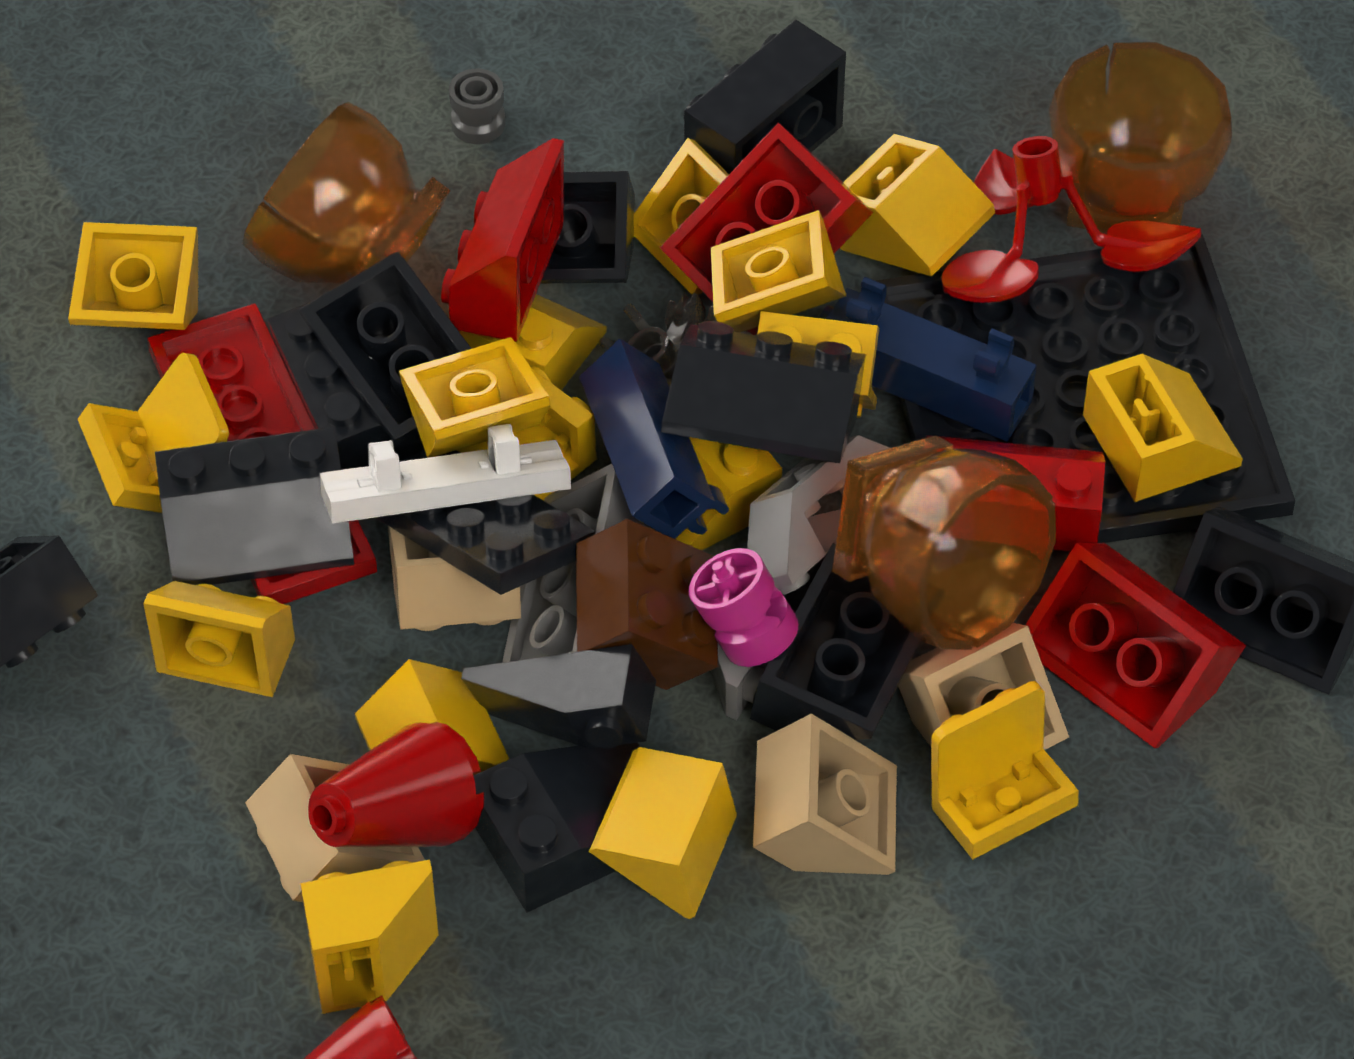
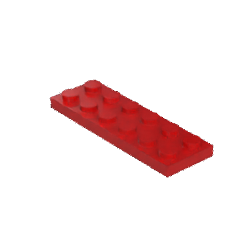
[147,303,377,604]

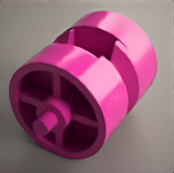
[689,548,799,667]

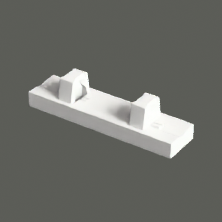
[320,424,571,524]

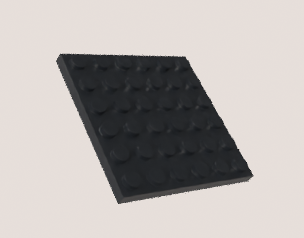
[876,234,1295,567]

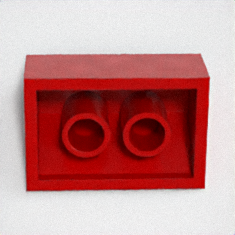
[660,123,874,335]
[441,138,564,342]
[916,435,1105,551]
[1025,543,1246,748]

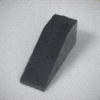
[461,644,656,749]

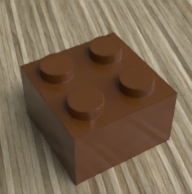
[576,519,718,690]

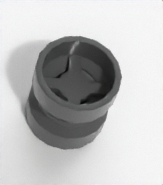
[449,68,506,144]

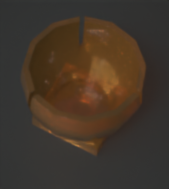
[1049,42,1232,233]
[243,102,451,284]
[832,435,1056,650]

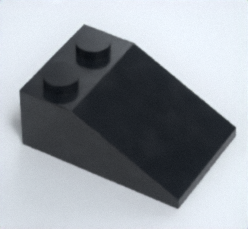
[474,742,640,913]

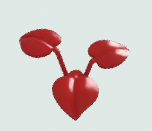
[942,136,1202,303]

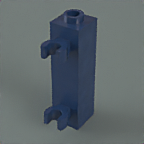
[819,277,1037,442]
[579,339,729,539]

